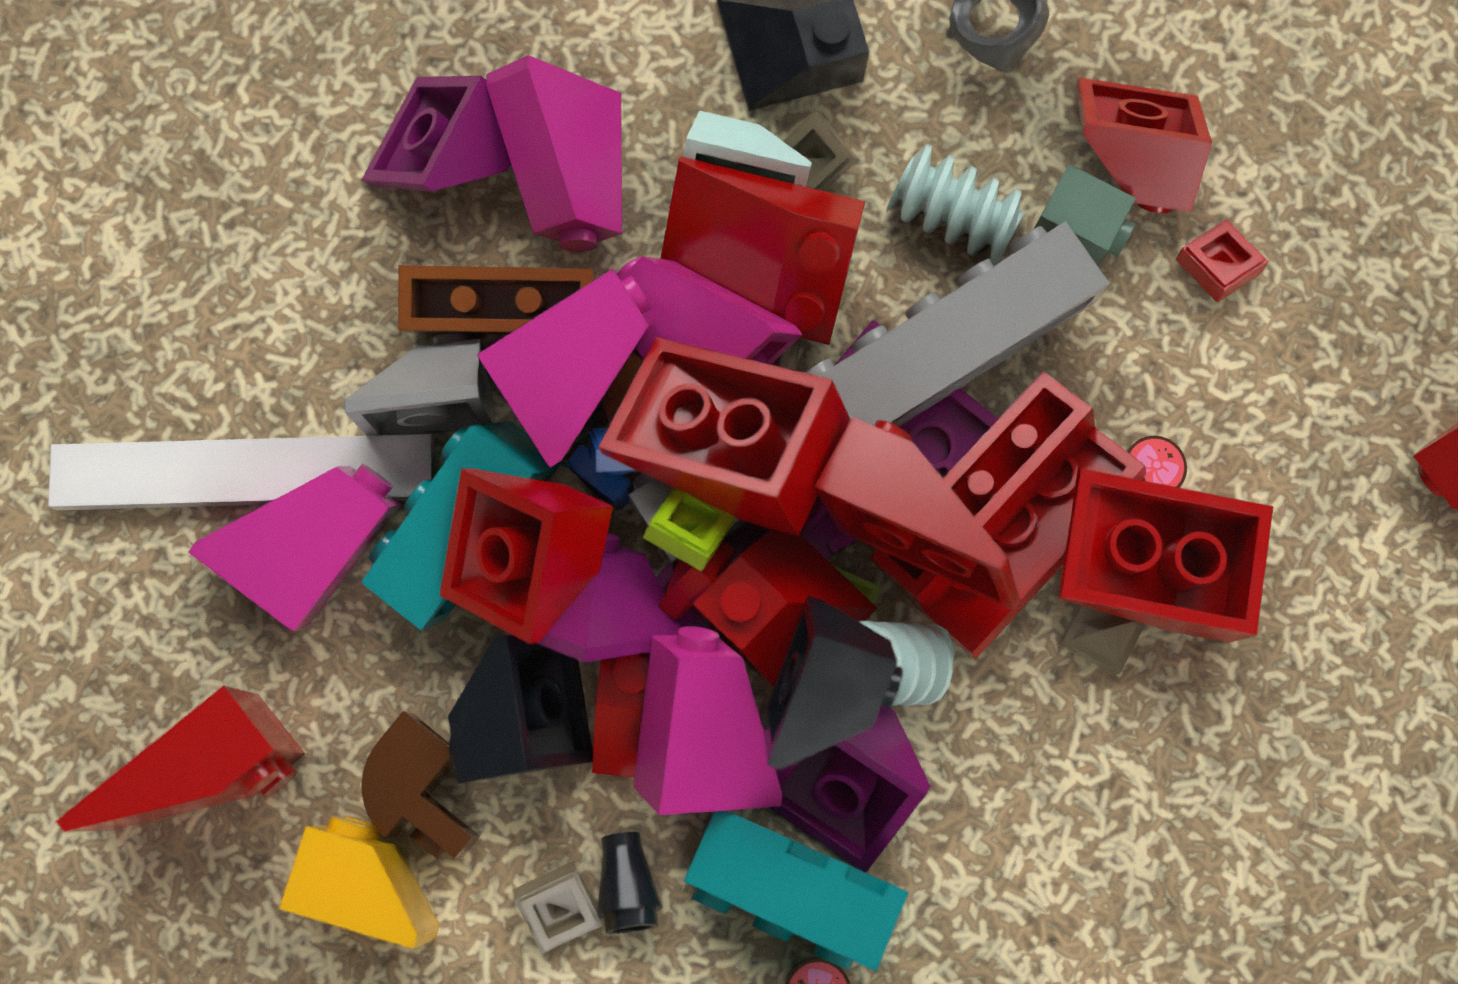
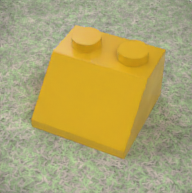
[279,816,440,949]

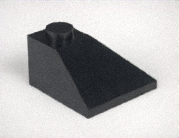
[716,0,869,111]
[763,595,903,769]
[448,635,593,784]

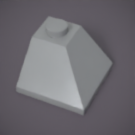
[344,333,495,436]

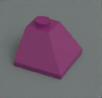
[361,75,511,191]
[494,533,681,662]
[769,706,931,873]

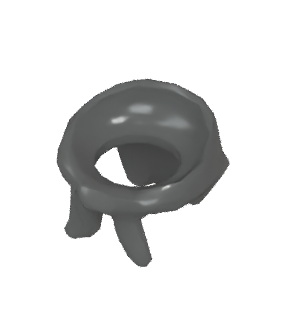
[946,0,1050,73]

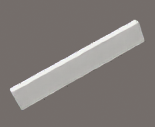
[48,434,435,511]

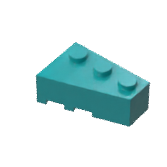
[361,421,568,631]
[684,810,909,972]

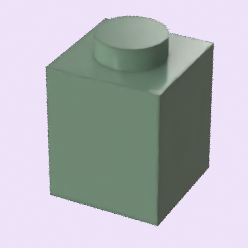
[1034,164,1136,266]

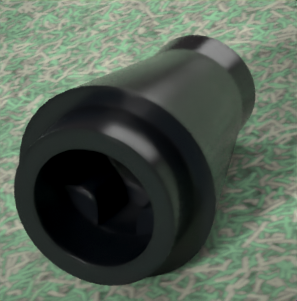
[597,832,663,934]

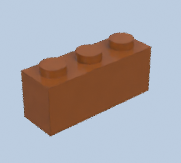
[398,265,597,335]

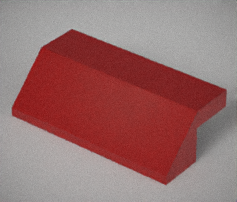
[870,371,1146,660]

